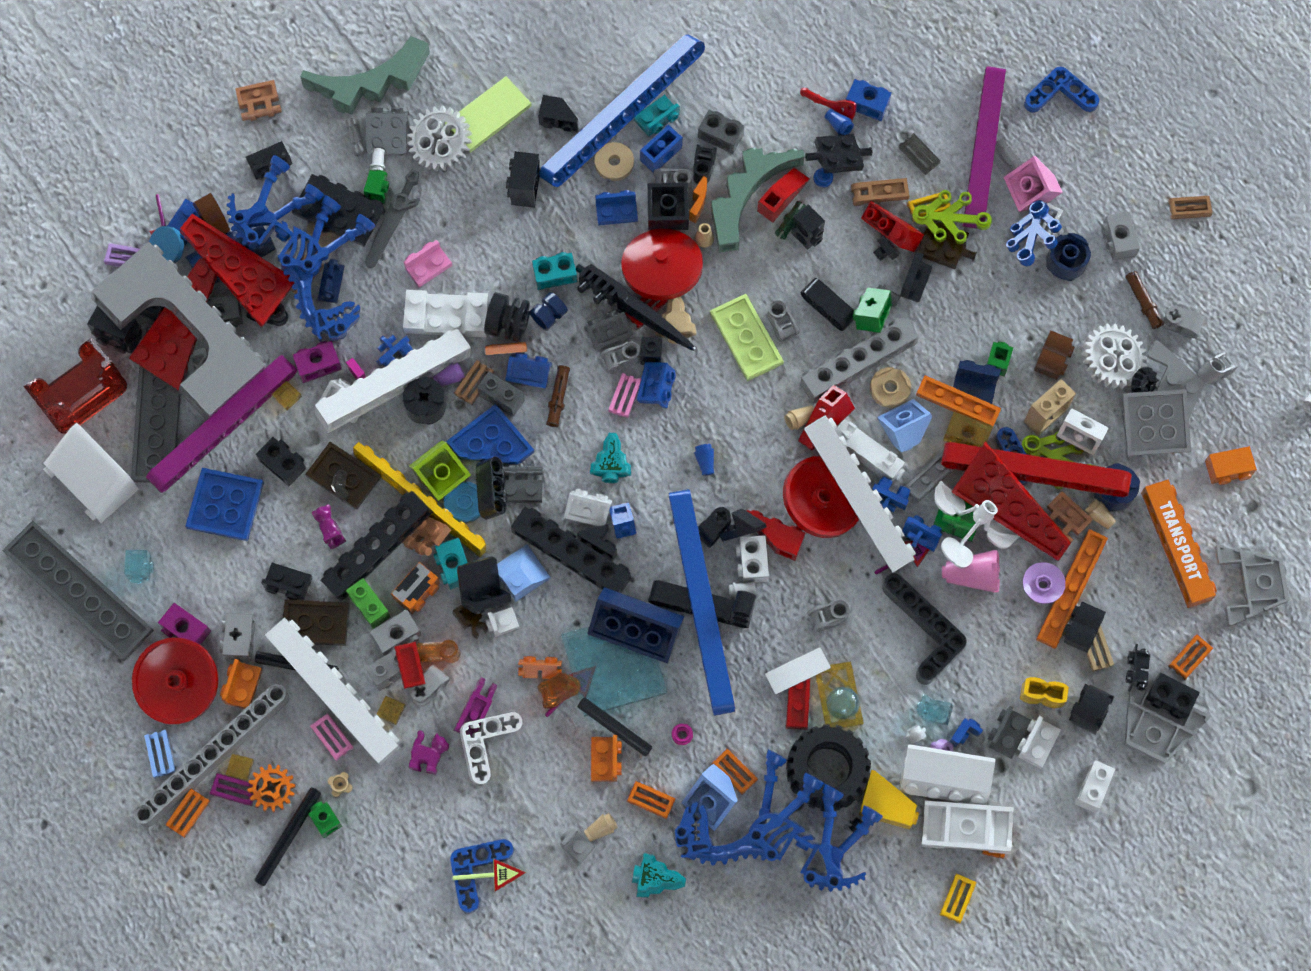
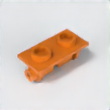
[518,656,562,679]

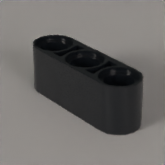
[800,278,854,331]
[475,456,507,520]

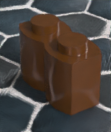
[1034,330,1075,380]

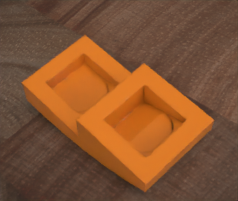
[689,176,707,224]

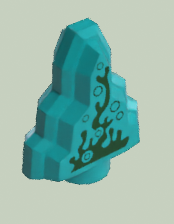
[590,433,631,484]
[632,853,686,898]

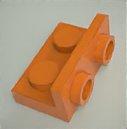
[220,659,263,709]
[591,735,622,782]

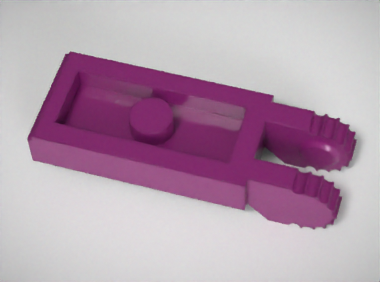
[453,677,497,738]

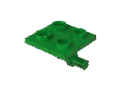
[933,501,977,542]

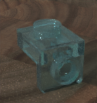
[917,694,954,726]

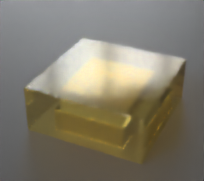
[272,381,302,411]
[376,696,406,725]
[226,754,254,781]

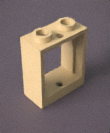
[1024,379,1076,436]

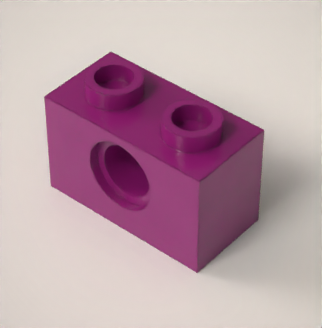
[292,341,342,383]
[158,603,211,645]

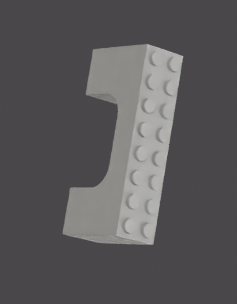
[92,242,266,420]

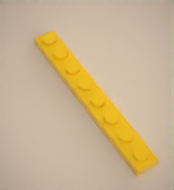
[353,442,486,557]

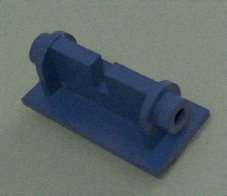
[317,259,345,303]

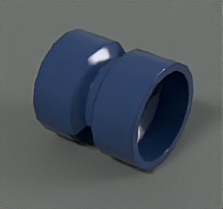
[529,292,568,331]

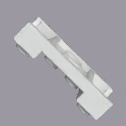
[403,290,489,337]
[922,801,1014,854]

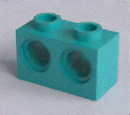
[532,252,577,290]

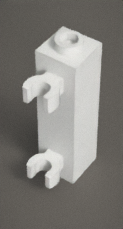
[835,419,905,481]

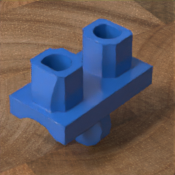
[376,335,413,367]
[872,477,910,513]
[902,515,942,552]

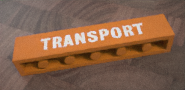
[1141,479,1217,608]

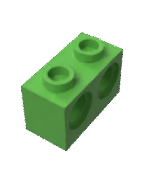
[346,578,391,629]

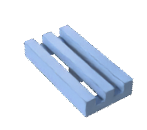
[144,730,176,778]

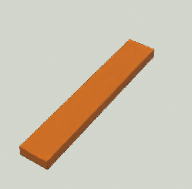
[1036,529,1108,649]

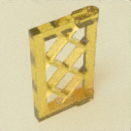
[816,661,864,728]

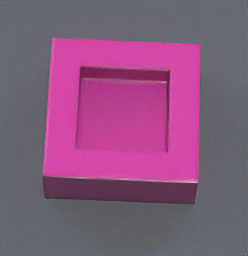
[346,358,366,380]

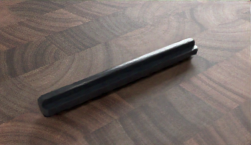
[254,787,321,886]

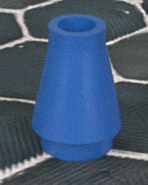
[825,109,854,135]
[694,444,714,476]

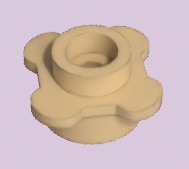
[328,772,353,797]

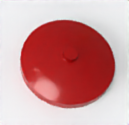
[621,229,703,300]
[783,456,859,538]
[132,638,218,724]

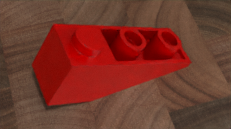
[757,168,810,223]
[861,201,924,252]
[798,385,855,450]
[746,510,806,561]

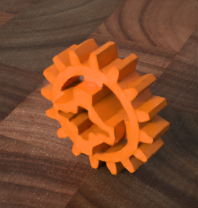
[247,764,296,813]

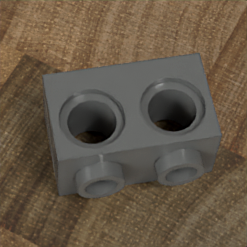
[698,110,744,154]

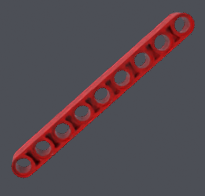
[941,442,1132,497]

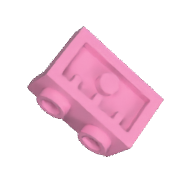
[404,240,452,288]

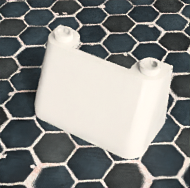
[43,423,139,523]

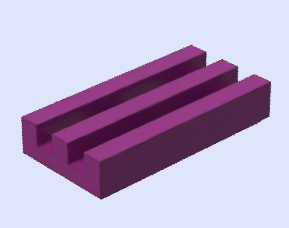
[209,773,259,807]

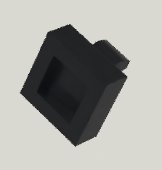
[873,236,899,261]

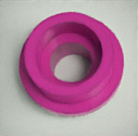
[672,723,693,745]

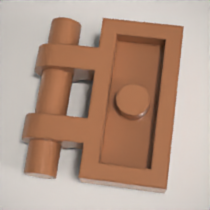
[235,80,282,121]
[1047,492,1093,543]
[402,517,451,556]

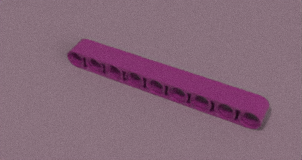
[963,66,1006,229]
[146,355,298,493]

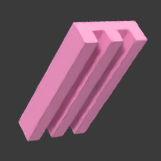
[609,373,641,418]
[310,713,354,761]

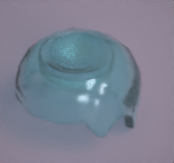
[826,687,860,720]

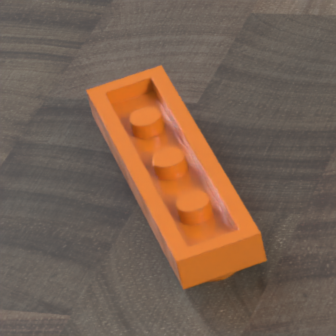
[916,375,1001,429]

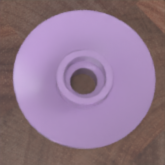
[1023,562,1065,604]

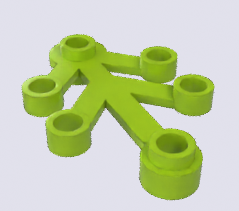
[912,190,992,244]
[1021,431,1092,489]

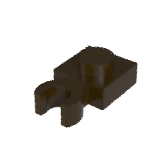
[452,605,488,639]

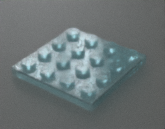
[561,627,667,717]

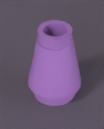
[433,362,465,386]

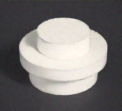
[905,725,927,744]

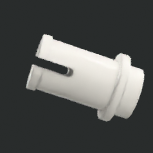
[369,148,385,171]
[728,581,756,599]

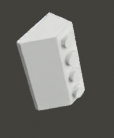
[900,744,995,805]

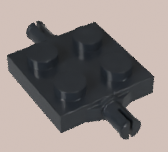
[805,134,873,174]

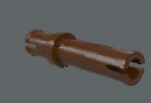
[1125,271,1164,329]
[546,365,570,427]

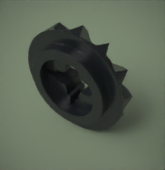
[1131,367,1159,393]

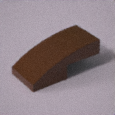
[193,193,230,234]

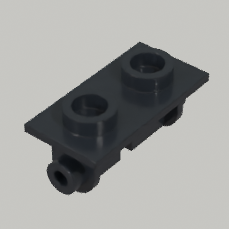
[1125,644,1150,692]

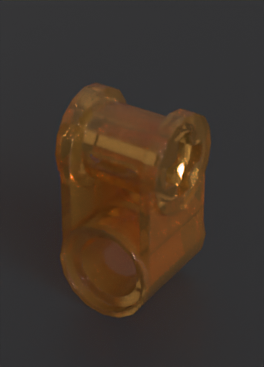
[537,673,581,709]

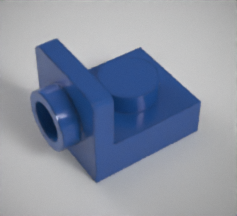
[609,502,636,539]
[949,718,983,748]

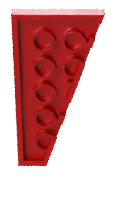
[180,214,295,328]
[129,258,217,391]
[952,441,1071,561]

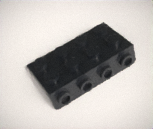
[292,174,386,247]

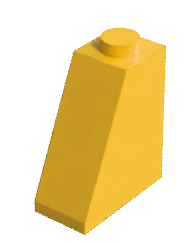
[859,770,919,830]

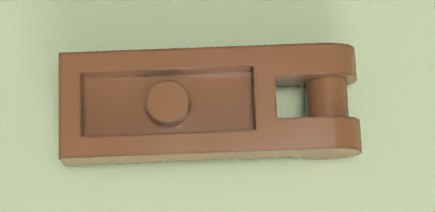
[851,178,910,206]

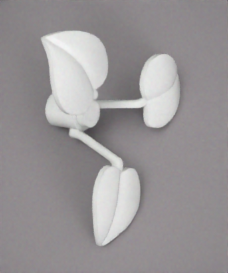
[934,480,1020,568]

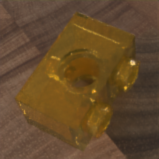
[943,411,993,447]

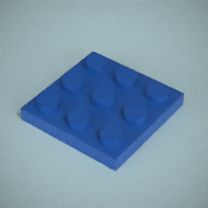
[185,468,264,541]

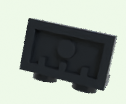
[246,141,293,180]
[900,252,932,302]
[261,562,313,600]

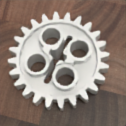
[407,106,472,171]
[1081,324,1148,389]

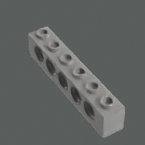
[800,317,919,404]

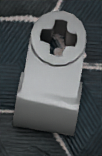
[654,168,692,192]
[767,300,800,342]
[1162,306,1204,338]
[600,341,640,374]
[1198,351,1238,384]
[807,600,850,633]
[410,665,450,706]

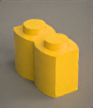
[1020,677,1069,708]

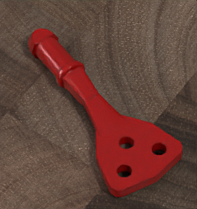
[800,87,856,121]

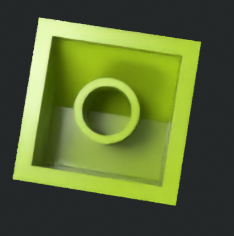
[409,440,471,501]

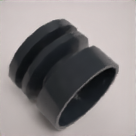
[484,292,530,342]

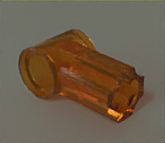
[417,640,461,663]

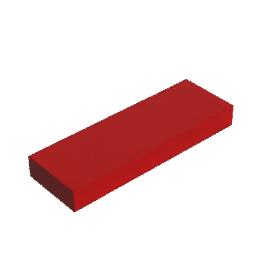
[786,678,811,730]

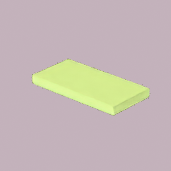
[445,76,532,153]
[710,294,784,381]

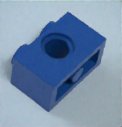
[846,79,892,121]
[640,125,683,173]

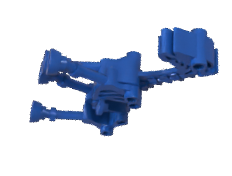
[226,155,375,342]
[675,749,883,892]

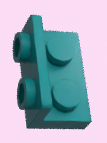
[634,94,680,137]

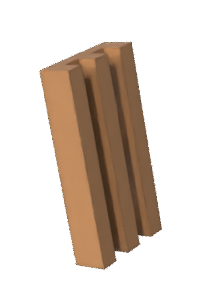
[1168,195,1212,219]
[454,360,495,405]

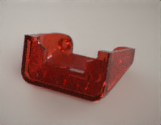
[23,337,128,434]

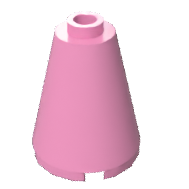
[942,550,1000,593]

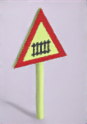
[452,858,526,892]

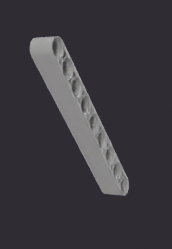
[133,684,289,827]

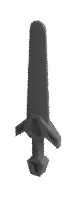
[365,169,420,268]

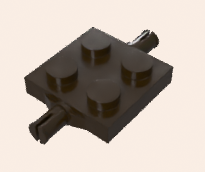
[918,220,977,269]

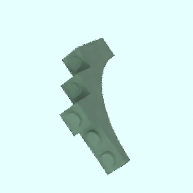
[300,36,430,115]
[711,148,805,253]

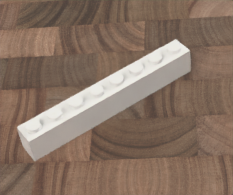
[315,328,471,433]
[804,415,916,573]
[265,618,401,765]

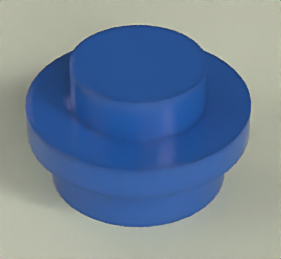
[813,168,833,188]

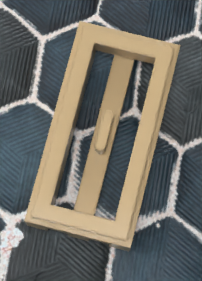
[1086,626,1114,672]

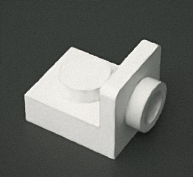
[485,607,519,637]

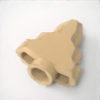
[655,297,696,344]

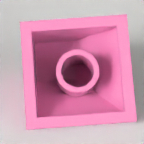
[1003,156,1063,212]

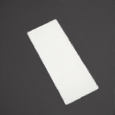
[765,647,831,694]

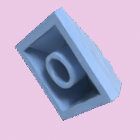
[877,399,932,453]
[497,544,551,602]
[681,764,737,831]

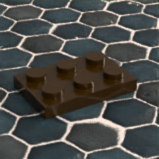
[305,442,381,510]
[283,599,350,646]

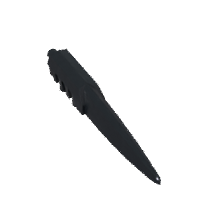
[576,264,696,351]

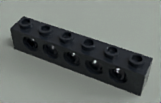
[320,491,433,601]
[511,507,631,593]

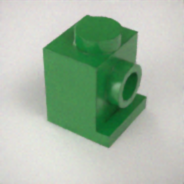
[363,170,389,204]
[986,342,1014,376]
[308,801,343,838]

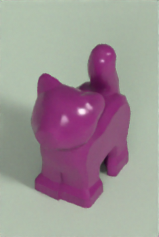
[312,504,346,549]
[408,730,449,775]

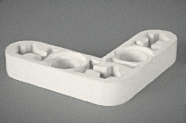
[460,712,523,784]

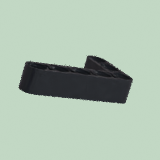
[882,573,967,685]
[648,580,756,628]

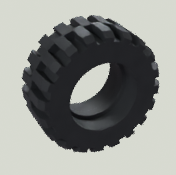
[786,724,871,811]

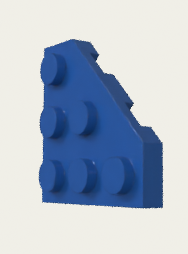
[446,404,534,465]

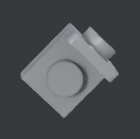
[560,827,595,864]

